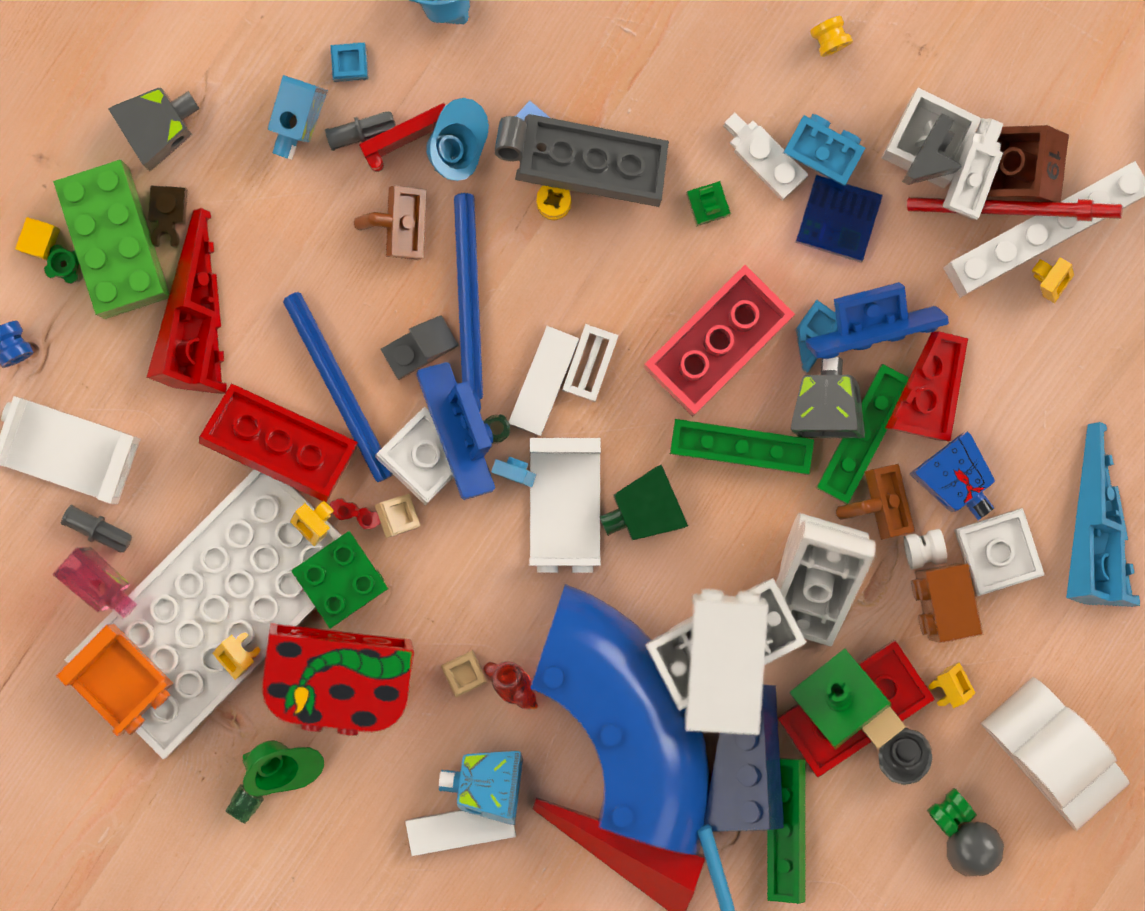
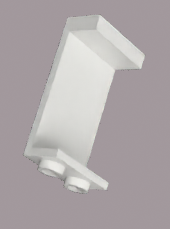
[0,396,141,504]
[530,438,601,573]
[684,589,768,735]

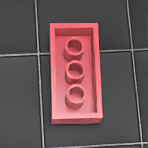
[643,265,795,417]

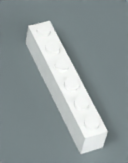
[943,161,1145,298]

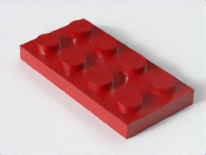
[198,383,358,503]
[778,640,935,778]

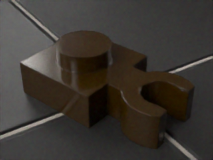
[148,185,188,248]

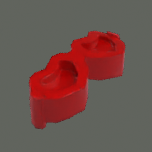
[330,498,381,529]

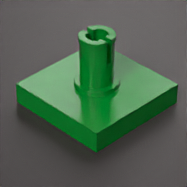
[790,648,891,749]

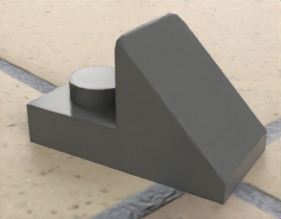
[902,114,962,185]
[381,315,459,380]

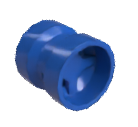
[0,320,34,368]

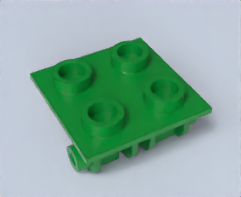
[291,531,389,629]

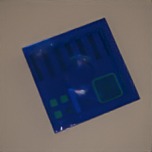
[795,175,883,263]

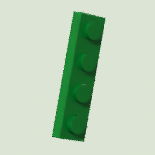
[816,364,909,504]
[670,419,814,475]
[767,758,806,904]

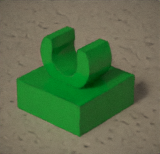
[686,181,731,226]

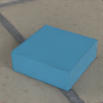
[330,42,369,82]

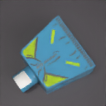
[268,75,328,160]
[439,751,523,825]

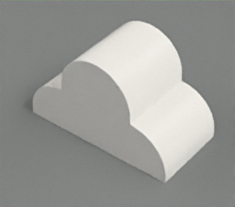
[776,513,875,647]
[645,579,806,710]
[980,677,1130,831]

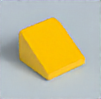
[15,217,60,261]

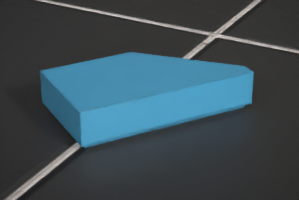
[796,300,838,373]

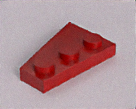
[885,331,968,442]

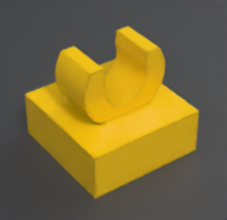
[1032,257,1074,303]
[290,501,334,547]
[212,632,261,680]
[928,662,976,708]

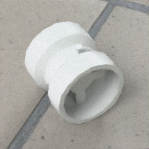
[904,529,947,570]

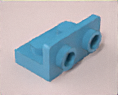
[783,113,866,186]

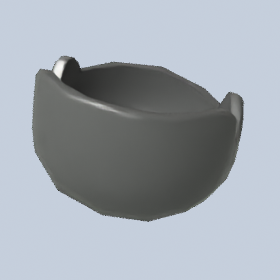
[879,728,933,785]
[947,822,1004,876]

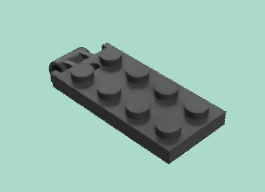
[495,114,669,207]

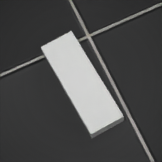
[508,326,579,436]
[405,810,516,856]

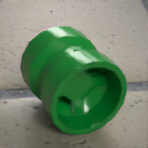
[927,788,977,838]

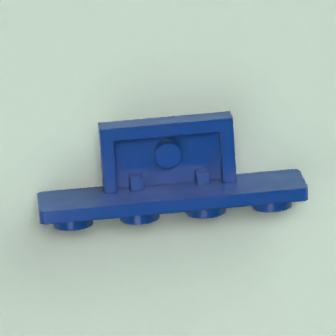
[806,282,949,359]
[416,362,495,500]

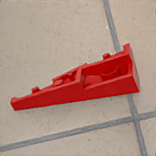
[146,208,227,394]
[532,797,705,911]

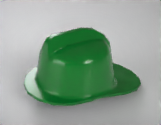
[243,740,324,797]

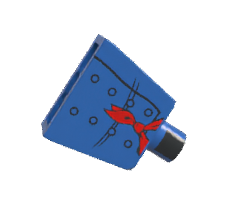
[910,431,995,520]

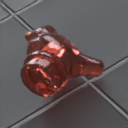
[484,661,538,710]

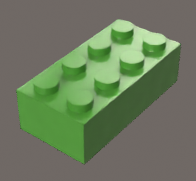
[53,160,170,319]

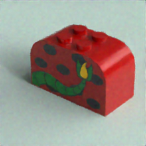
[262,623,414,736]

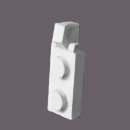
[723,113,808,201]
[942,118,1003,220]

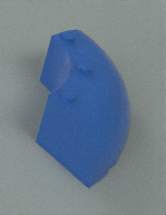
[530,584,710,855]

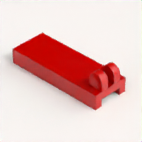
[359,103,445,172]

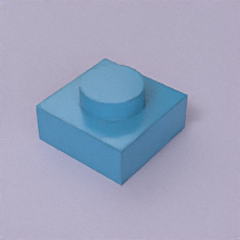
[491,457,537,488]

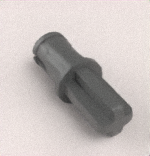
[325,111,396,151]
[61,504,132,553]

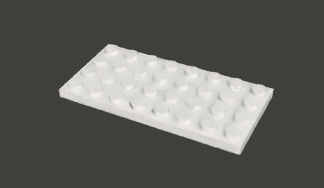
[64,470,342,760]

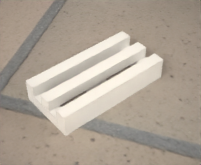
[562,324,619,402]

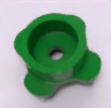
[44,245,79,284]

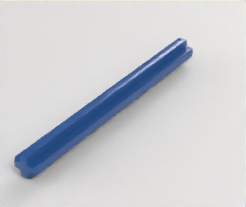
[454,193,483,399]
[283,292,393,482]

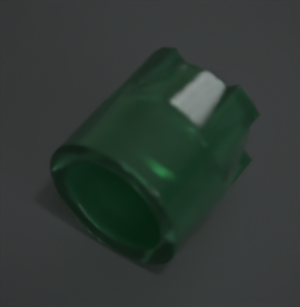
[484,414,510,444]
[225,784,264,824]

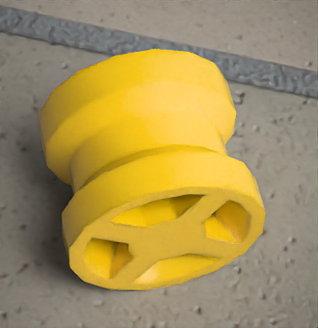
[810,16,853,57]
[536,185,571,221]

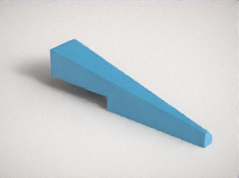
[1066,422,1140,607]

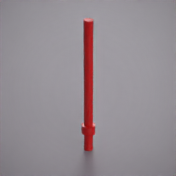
[907,197,1123,221]

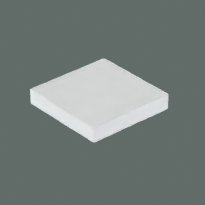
[375,407,454,506]
[954,508,1045,596]

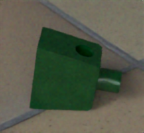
[599,464,688,541]

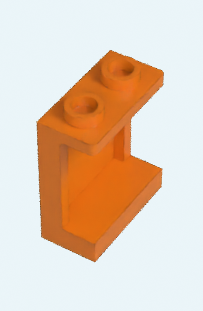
[56,624,174,736]

